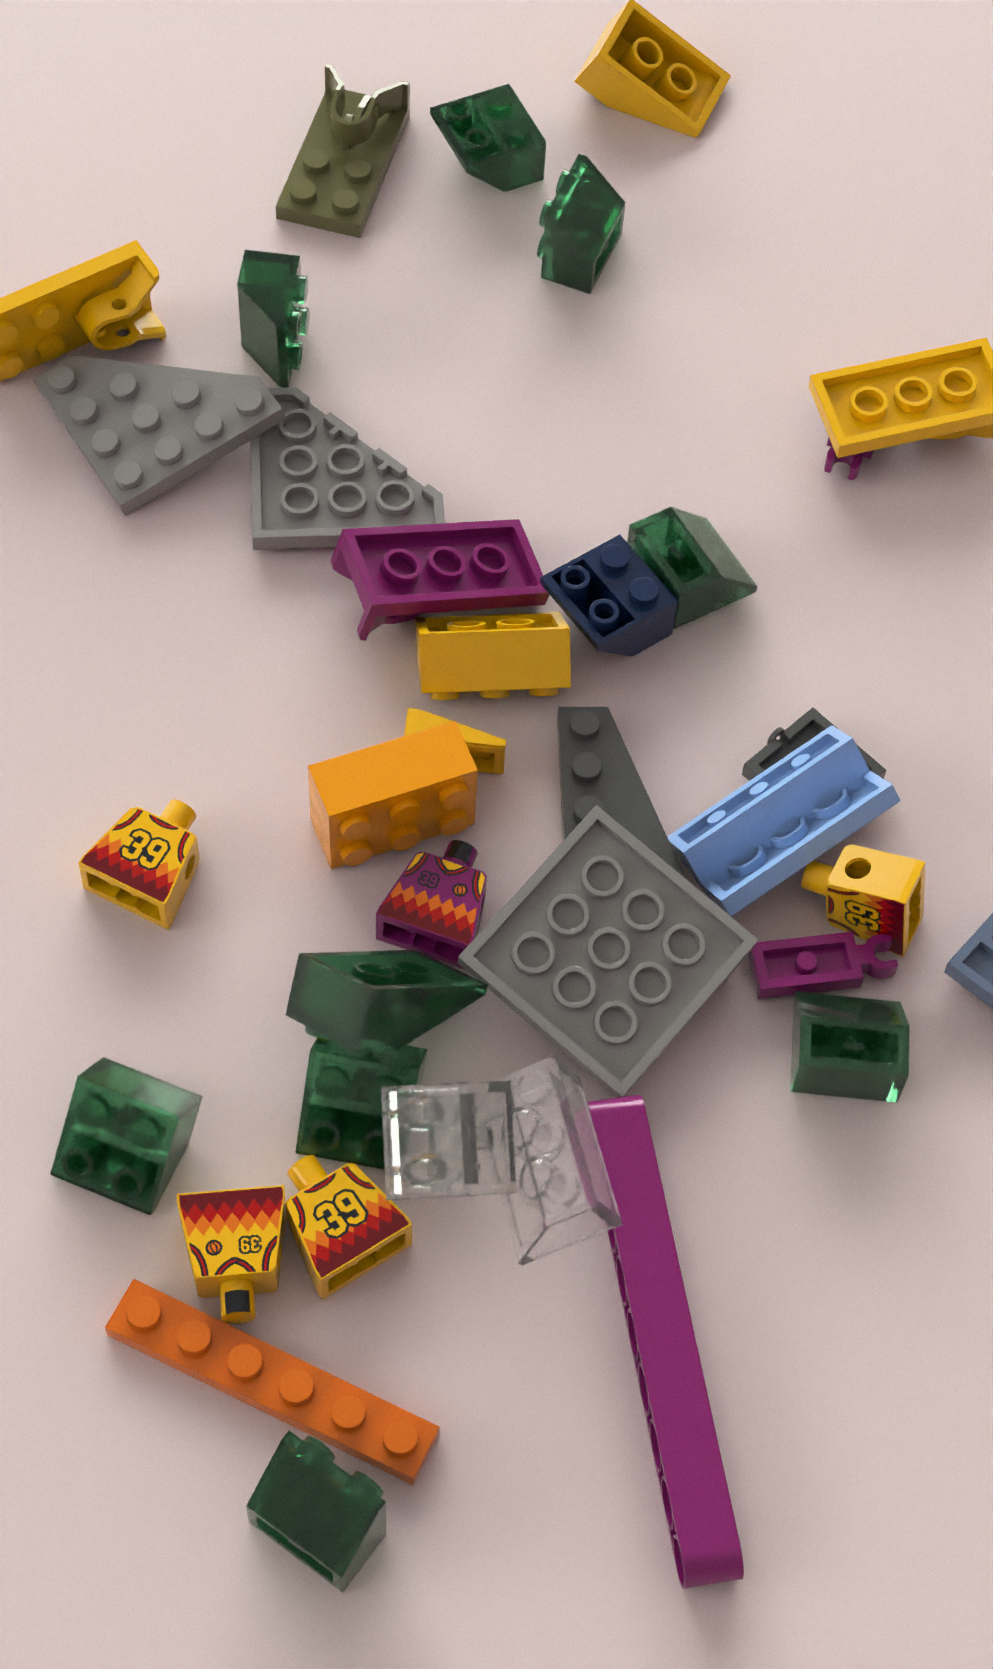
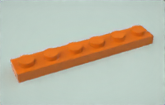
[105,1278,440,1485]

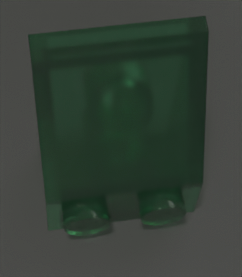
[285,950,488,1059]

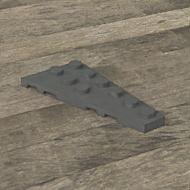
[557,707,727,981]

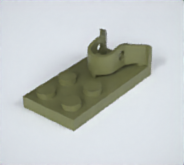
[276,64,410,238]

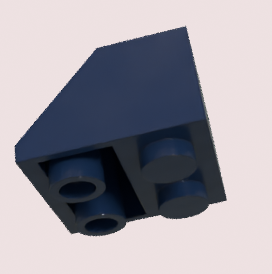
[540,534,678,656]

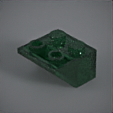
[430,84,546,192]
[537,154,626,294]
[237,250,310,388]
[627,507,757,629]
[790,991,910,1103]
[295,1030,427,1173]
[50,1057,203,1215]
[246,1430,386,1593]

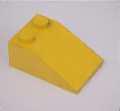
[574,0,731,138]

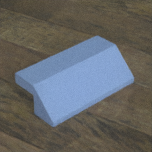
[667,725,901,916]

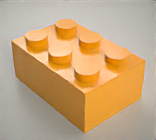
[308,720,478,869]

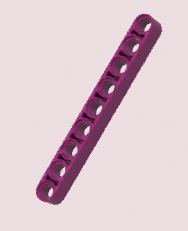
[585,1094,744,1589]

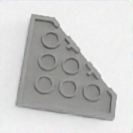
[33,355,286,516]
[250,387,445,550]

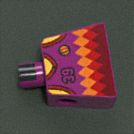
[376,840,487,970]

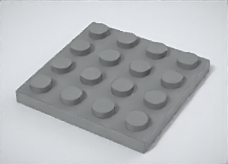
[457,805,759,1098]

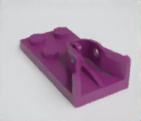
[331,519,550,641]

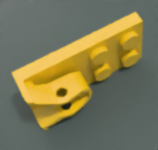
[0,240,166,382]
[809,337,993,458]

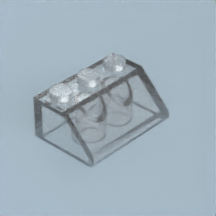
[478,1055,623,1266]

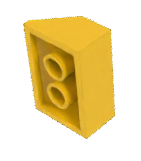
[415,612,571,700]

